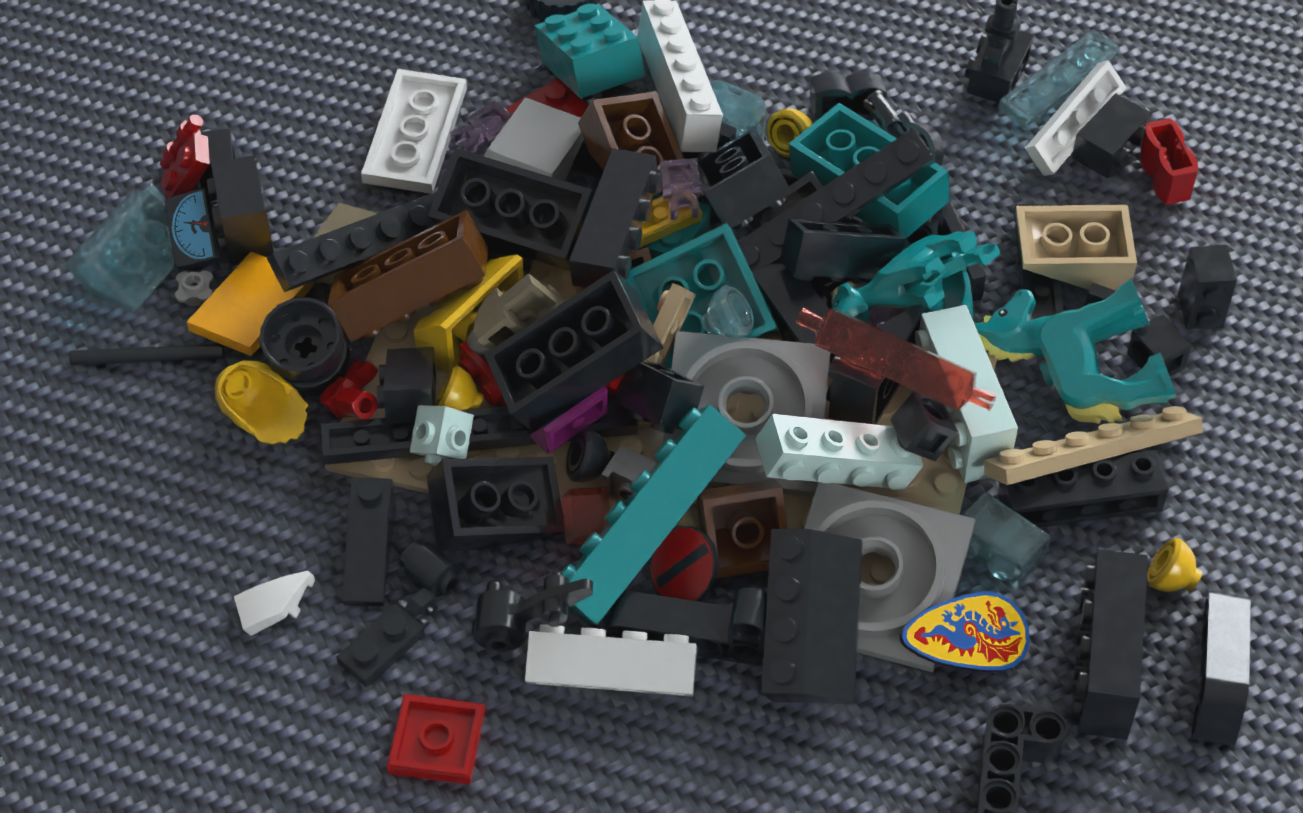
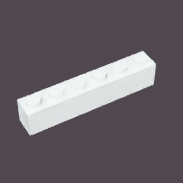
[637,0,723,152]

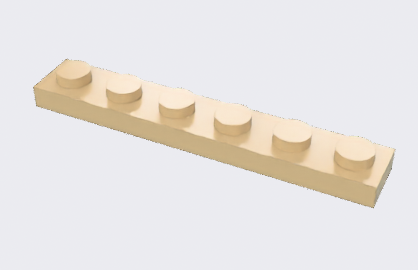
[984,406,1203,485]

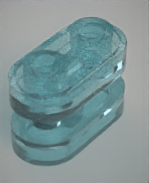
[709,80,766,141]

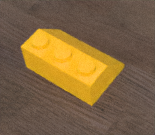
[414,254,524,374]

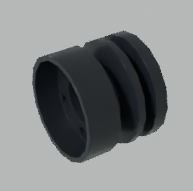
[260,298,351,397]

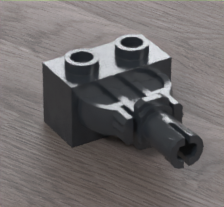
[964,0,1034,106]

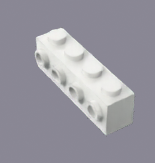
[525,625,697,697]

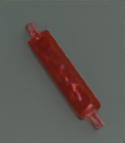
[796,308,996,411]

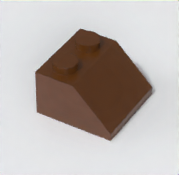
[696,479,788,578]

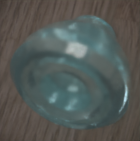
[702,285,754,338]

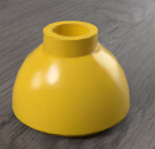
[766,109,813,158]
[435,366,484,411]
[1147,538,1202,592]

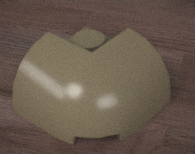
[474,273,566,350]

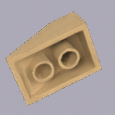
[1015,205,1137,290]

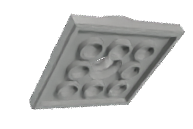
[663,331,831,496]
[804,482,975,672]

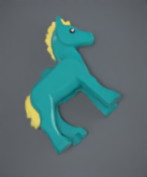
[974,277,1177,424]

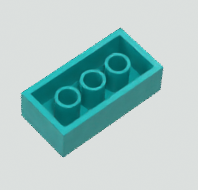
[789,103,950,238]

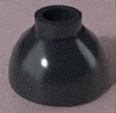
[566,428,615,483]

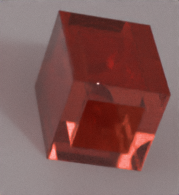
[562,486,610,549]

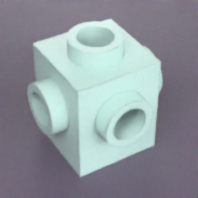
[410,405,474,466]

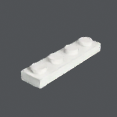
[1025,60,1126,176]

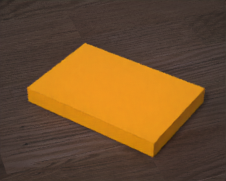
[187,252,314,356]

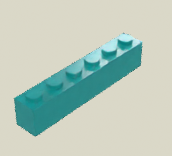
[560,404,746,626]

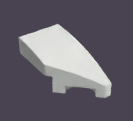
[234,571,315,636]

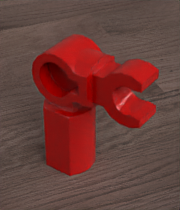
[320,359,378,420]

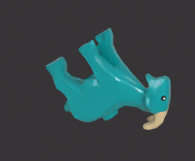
[832,231,1000,326]

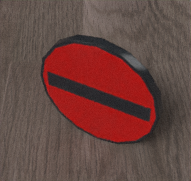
[649,526,718,602]

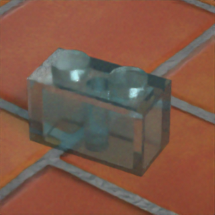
[963,492,1050,588]

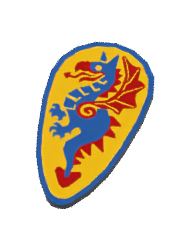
[899,591,1030,672]

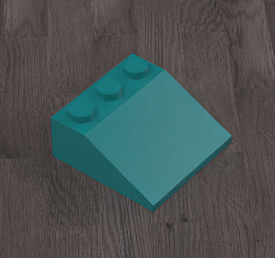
[626,223,780,369]

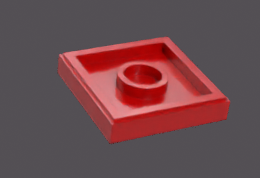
[387,694,486,785]

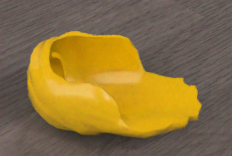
[214,360,308,444]

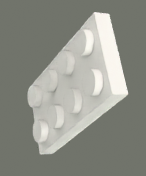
[361,69,467,194]

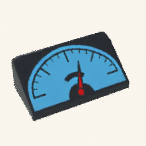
[165,188,220,271]

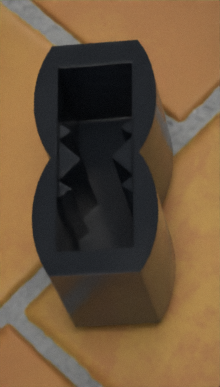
[810,72,887,121]

